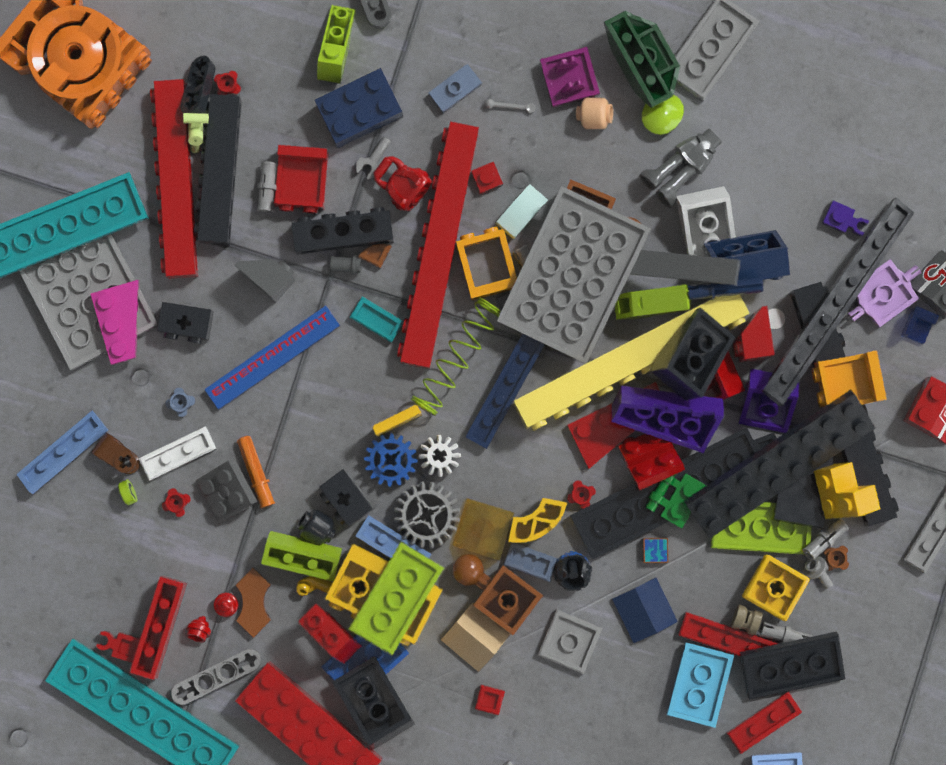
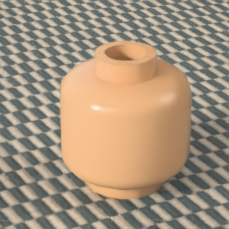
[576,98,613,129]

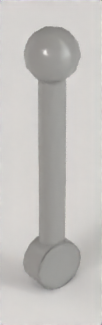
[485,99,536,113]

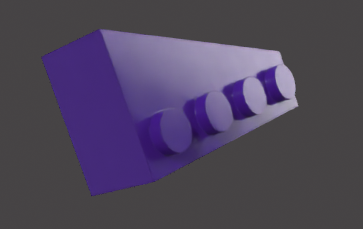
[612,386,724,453]

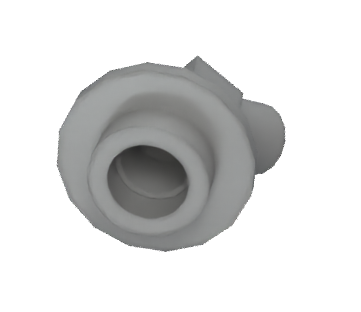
[804,556,833,589]

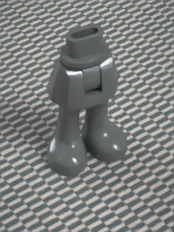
[639,129,722,208]

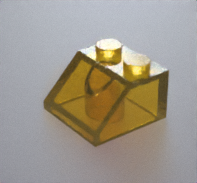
[452,498,514,560]

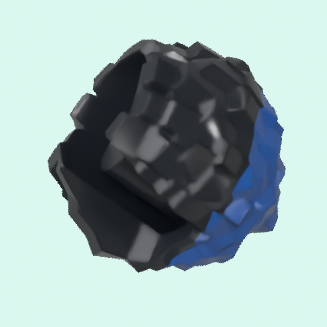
[553,551,592,591]

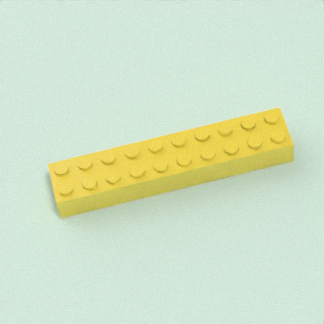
[513,295,750,431]

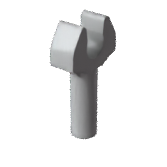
[356,136,391,181]

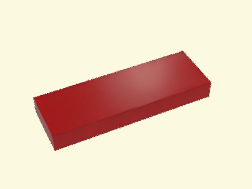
[726,692,802,754]

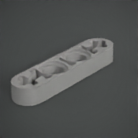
[171,648,262,705]

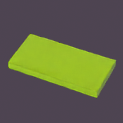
[711,502,812,555]
[349,542,444,655]

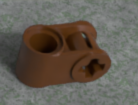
[92,432,140,474]

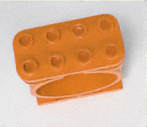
[0,0,152,129]

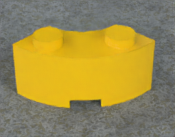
[508,498,567,543]

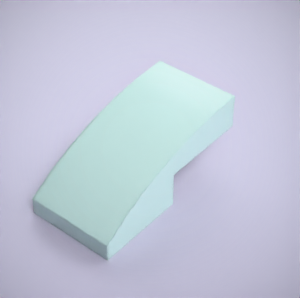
[495,184,548,239]

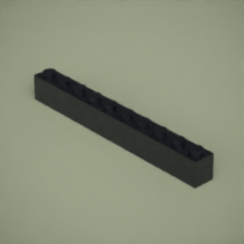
[790,282,899,526]

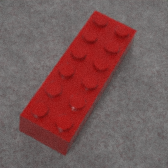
[235,661,383,765]

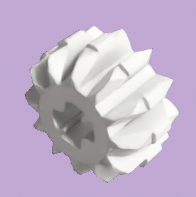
[419,435,461,477]

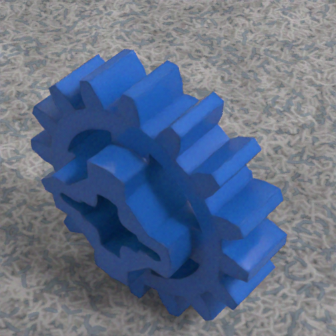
[364,433,418,487]

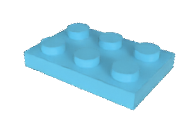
[667,642,734,728]

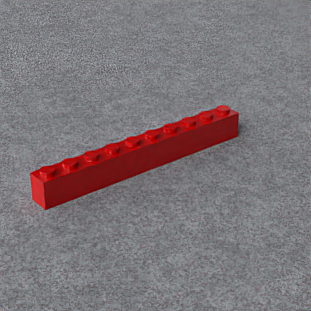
[397,121,479,369]

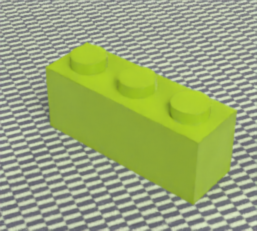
[261,531,342,582]

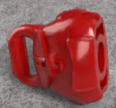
[373,156,432,212]

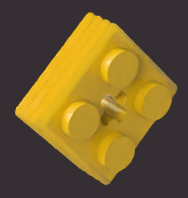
[742,555,810,621]

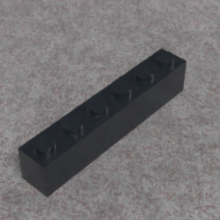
[194,94,242,246]

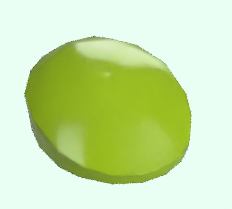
[642,95,684,135]

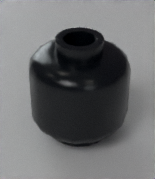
[297,510,336,546]

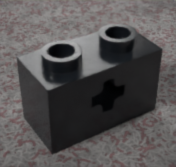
[157,302,214,344]
[319,469,373,527]

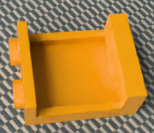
[812,350,887,407]

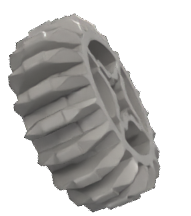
[394,482,460,548]

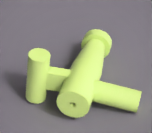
[183,113,209,153]

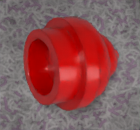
[213,592,239,617]
[186,616,211,643]

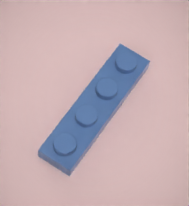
[17,410,108,494]

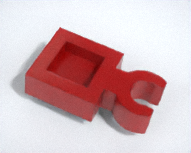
[96,631,140,663]

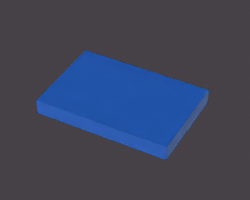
[321,634,409,681]

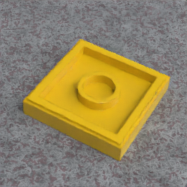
[372,405,422,437]

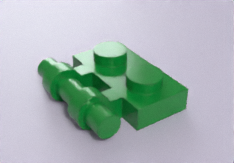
[646,473,706,529]

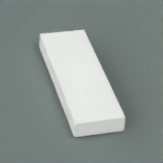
[139,426,217,481]

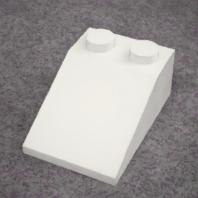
[677,186,736,256]

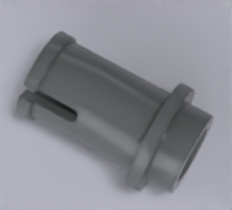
[330,256,362,275]

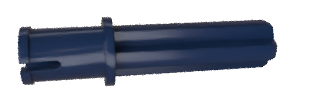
[688,278,764,301]

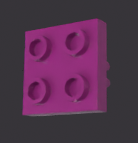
[540,47,600,108]

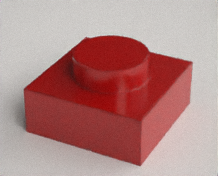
[471,161,503,194]

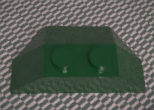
[604,11,680,108]

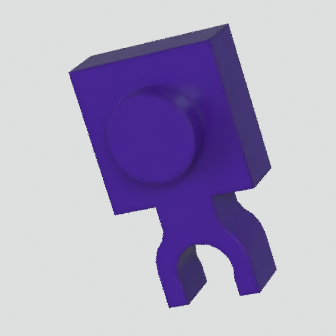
[822,200,869,237]

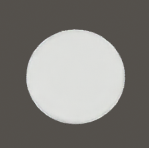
[768,308,785,329]

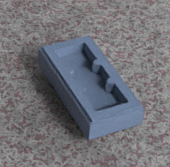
[429,64,482,113]
[503,542,558,582]

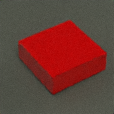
[475,684,505,715]

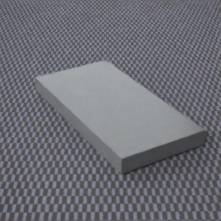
[675,0,760,101]

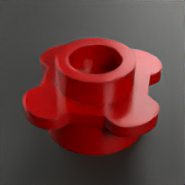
[214,71,241,95]
[567,480,596,509]
[162,488,191,517]

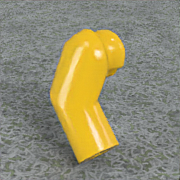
[296,576,333,596]

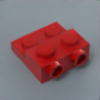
[618,433,685,490]

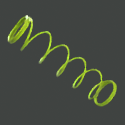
[411,297,501,416]

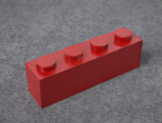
[130,576,187,680]

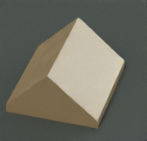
[441,602,510,672]

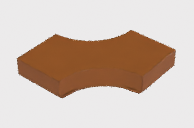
[236,567,272,638]

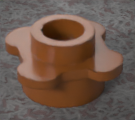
[823,545,849,571]

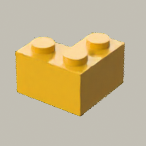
[814,462,880,519]

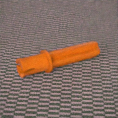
[237,436,275,509]

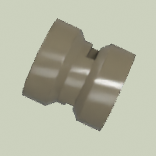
[731,604,763,636]

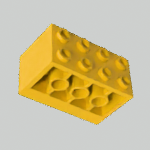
[325,544,443,646]

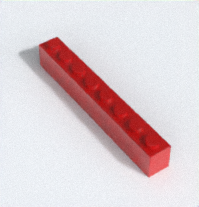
[150,79,198,279]

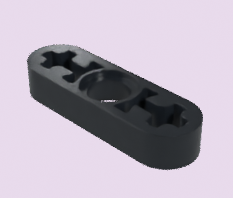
[180,56,216,114]

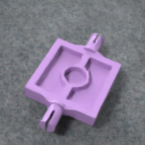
[848,259,921,328]

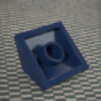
[612,577,678,643]

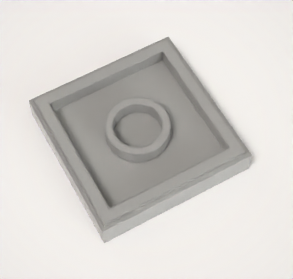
[538,609,603,674]

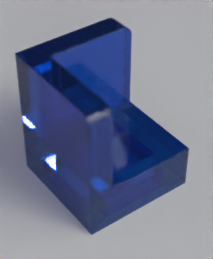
[901,306,939,344]

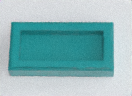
[350,296,404,343]

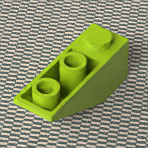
[317,5,355,84]
[615,285,690,320]

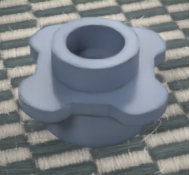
[166,388,195,417]

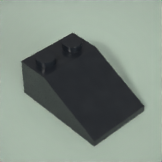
[650,307,735,400]
[332,656,415,750]

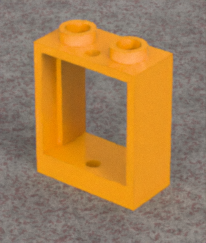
[456,227,517,301]

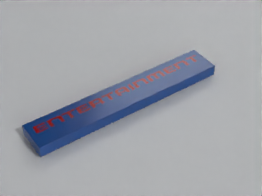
[204,306,340,410]

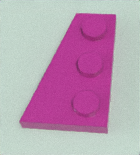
[91,280,139,365]

